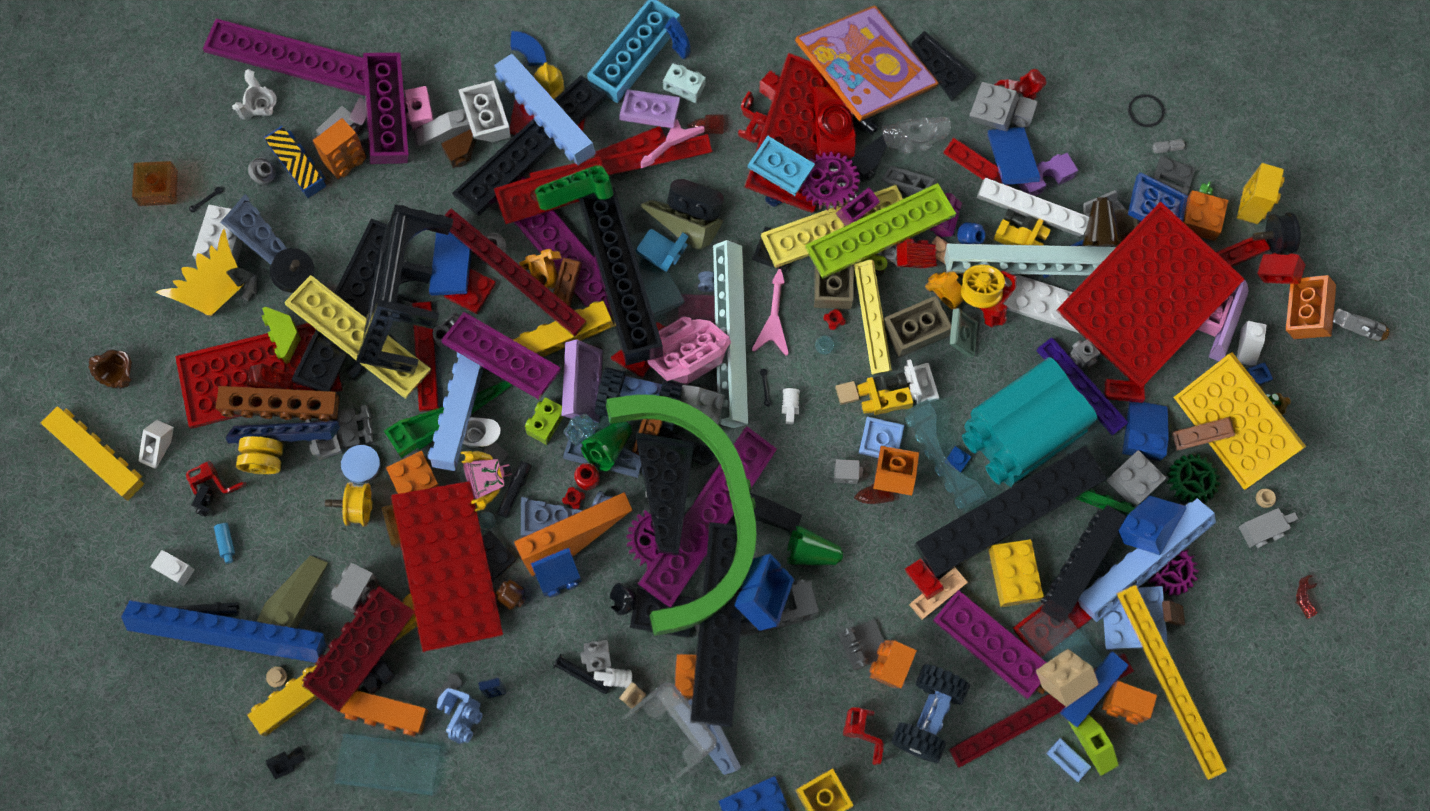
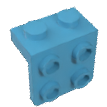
[636,229,689,272]

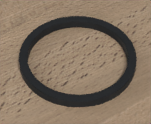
[1128,94,1165,127]

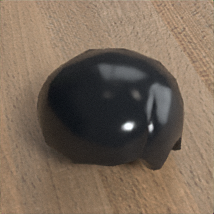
[610,583,636,616]

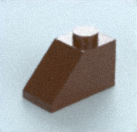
[441,129,477,168]

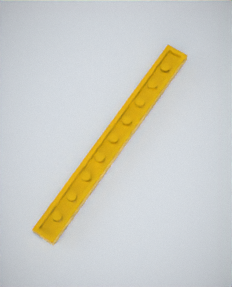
[1116,585,1227,780]

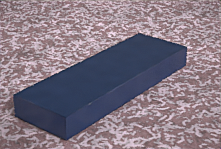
[478,678,506,698]

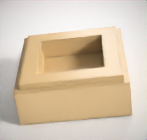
[835,381,859,405]
[619,682,646,710]

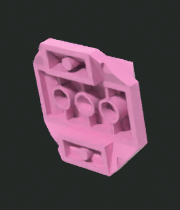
[647,317,731,385]

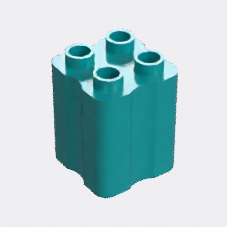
[962,357,1097,487]

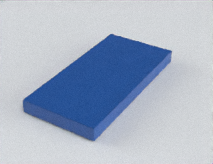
[988,127,1040,185]
[429,225,473,296]

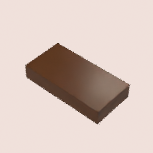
[1162,601,1185,626]

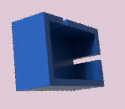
[735,554,794,631]

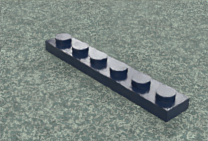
[225,421,340,444]

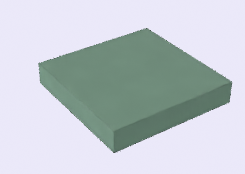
[949,308,978,357]

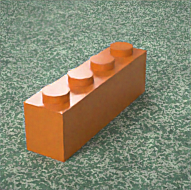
[340,690,428,737]

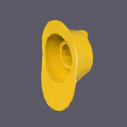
[534,62,564,99]

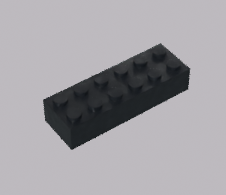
[1040,505,1127,623]

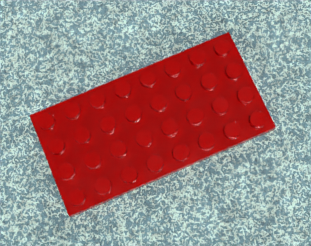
[744,53,832,213]
[175,323,343,429]
[391,481,503,652]

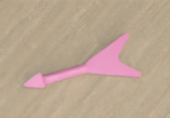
[641,120,705,168]
[752,269,788,356]

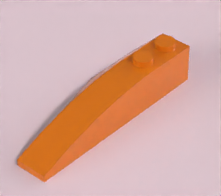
[514,492,632,576]

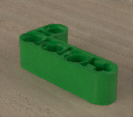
[535,165,613,210]

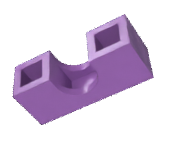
[1018,153,1078,196]

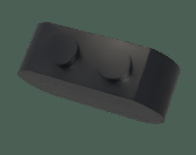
[667,179,724,221]

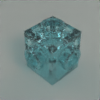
[563,413,598,446]

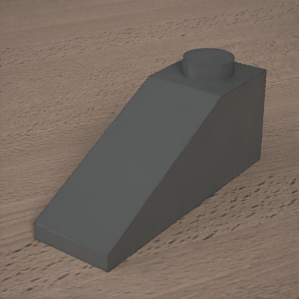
[881,166,937,197]

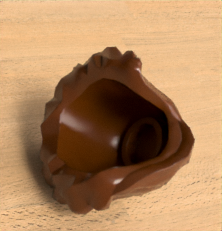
[88,349,132,389]

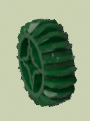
[1167,453,1221,504]

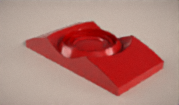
[814,87,855,159]

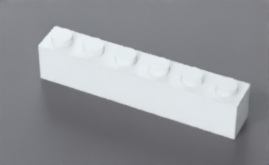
[977,178,1089,237]

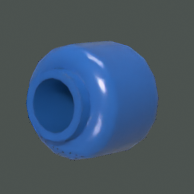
[957,222,985,244]

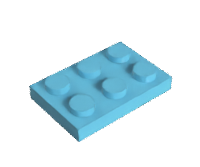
[748,136,815,196]

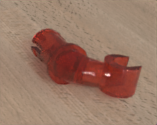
[1295,575,1318,619]

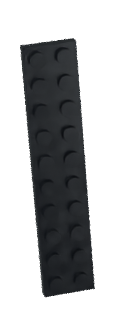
[452,75,608,216]
[292,218,387,392]
[690,522,744,727]

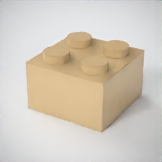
[1036,649,1099,707]

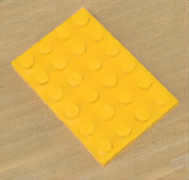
[1173,352,1306,490]

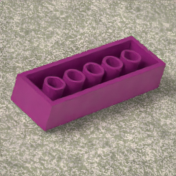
[363,53,408,164]

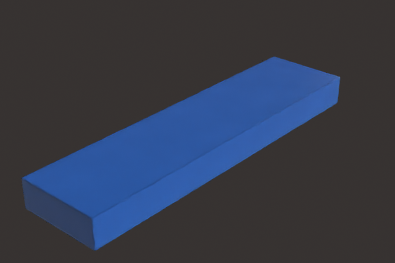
[1060,652,1128,727]

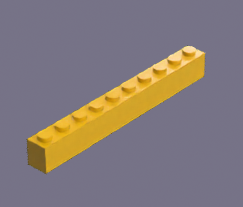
[247,593,417,737]

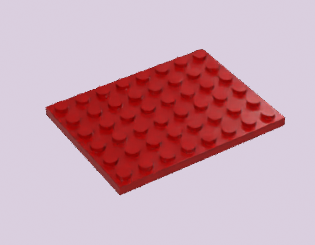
[1056,201,1245,389]

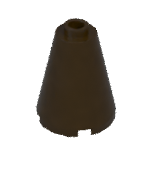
[1083,197,1121,247]

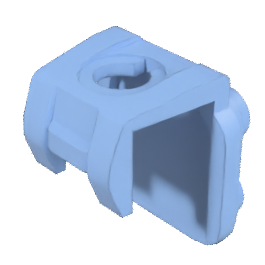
[437,688,482,744]

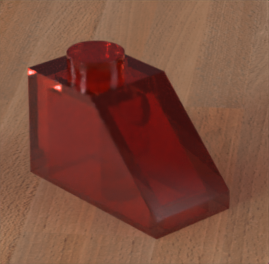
[246,363,294,390]

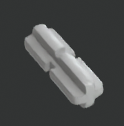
[1153,139,1185,153]

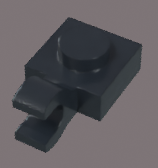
[266,747,305,780]

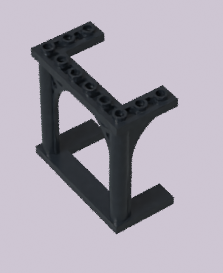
[356,204,453,375]

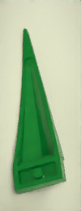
[384,380,513,458]

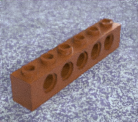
[216,386,340,422]

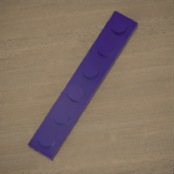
[1036,337,1128,436]

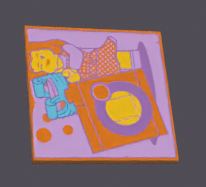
[795,5,939,121]

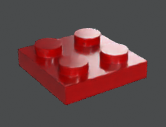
[444,269,496,314]

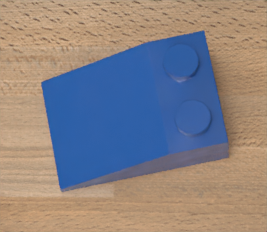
[1122,402,1169,461]
[1119,496,1186,555]
[531,548,581,598]

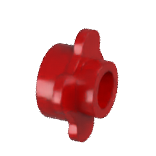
[823,309,846,330]
[562,487,585,510]

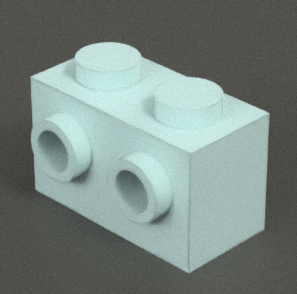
[663,63,705,103]

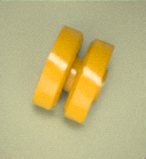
[236,436,283,474]

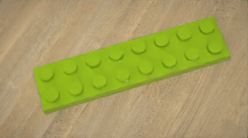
[805,183,956,279]

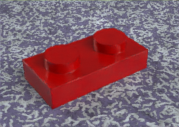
[1105,379,1145,403]
[905,559,944,600]

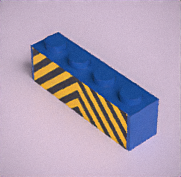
[264,126,326,198]

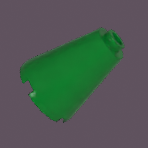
[581,421,632,471]
[786,526,843,565]

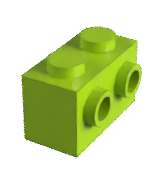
[525,397,564,445]

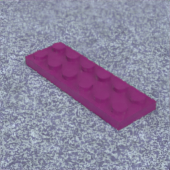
[442,312,560,400]
[933,590,1047,699]

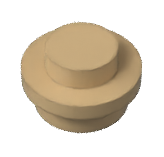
[1256,489,1276,508]
[266,667,287,687]

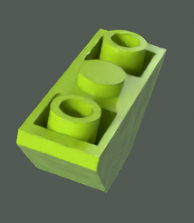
[262,307,301,364]
[1068,714,1119,776]

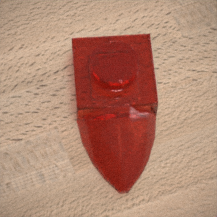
[687,115,724,134]
[854,484,894,504]

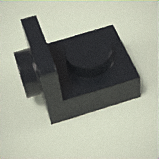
[191,484,215,517]

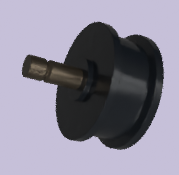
[1252,212,1301,254]
[269,248,314,293]

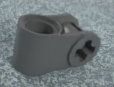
[433,312,459,348]

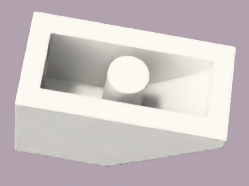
[1237,321,1266,366]
[138,420,174,469]
[150,550,195,587]

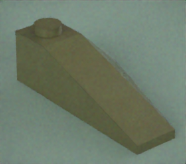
[641,200,723,250]
[257,556,328,629]

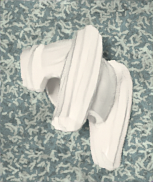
[232,69,277,120]

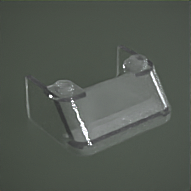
[621,682,717,784]

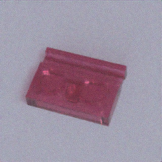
[678,294,715,324]

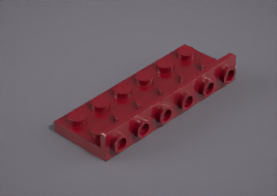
[302,586,415,713]

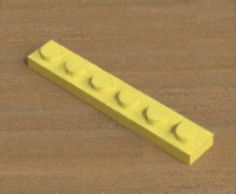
[854,260,892,375]

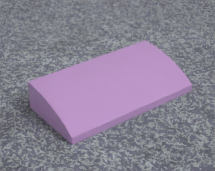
[1209,280,1249,361]
[562,340,603,423]

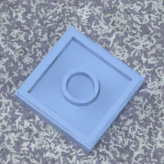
[859,416,905,458]

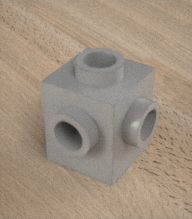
[1069,340,1100,369]
[581,640,611,672]

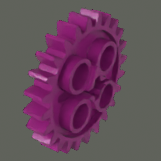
[800,152,860,210]
[626,510,657,570]

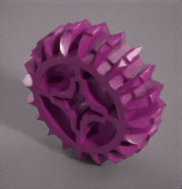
[1148,549,1199,596]

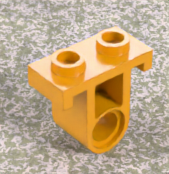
[519,249,561,290]
[925,271,964,310]

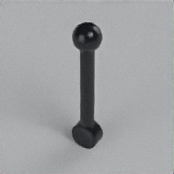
[189,187,223,213]
[760,369,771,407]

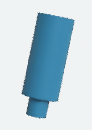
[214,523,235,564]

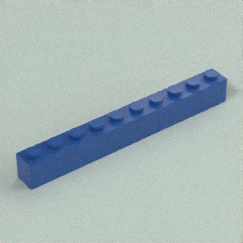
[121,600,327,663]

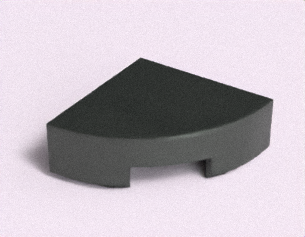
[226,268,254,287]

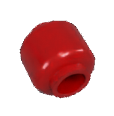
[574,463,600,490]

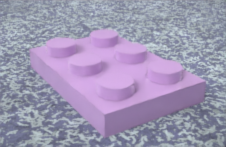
[620,89,680,128]

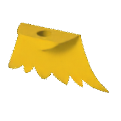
[156,228,245,316]

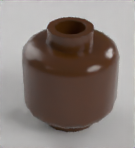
[495,580,526,610]

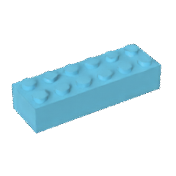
[587,0,680,104]

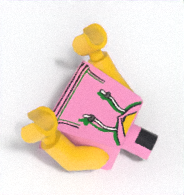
[461,451,512,511]

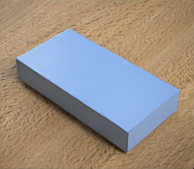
[1046,738,1092,782]

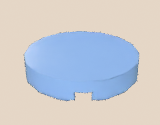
[341,445,381,484]

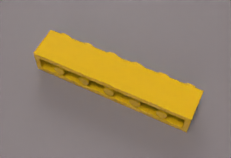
[512,301,614,357]
[41,406,145,501]

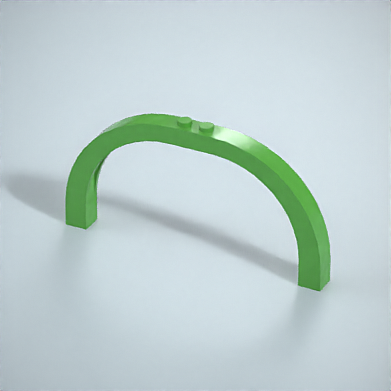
[606,394,756,636]

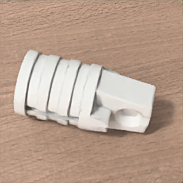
[782,388,800,424]
[594,667,632,688]

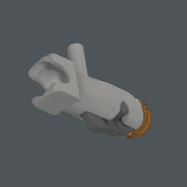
[1333,308,1390,341]

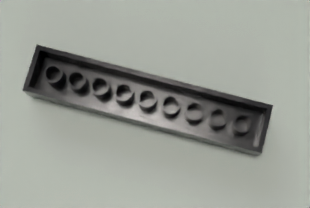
[579,187,663,366]
[914,445,1107,578]

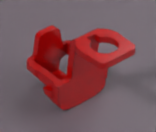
[994,69,1047,100]
[738,91,767,143]
[980,271,1017,327]
[186,461,247,495]
[843,707,883,765]

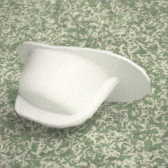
[463,417,500,448]

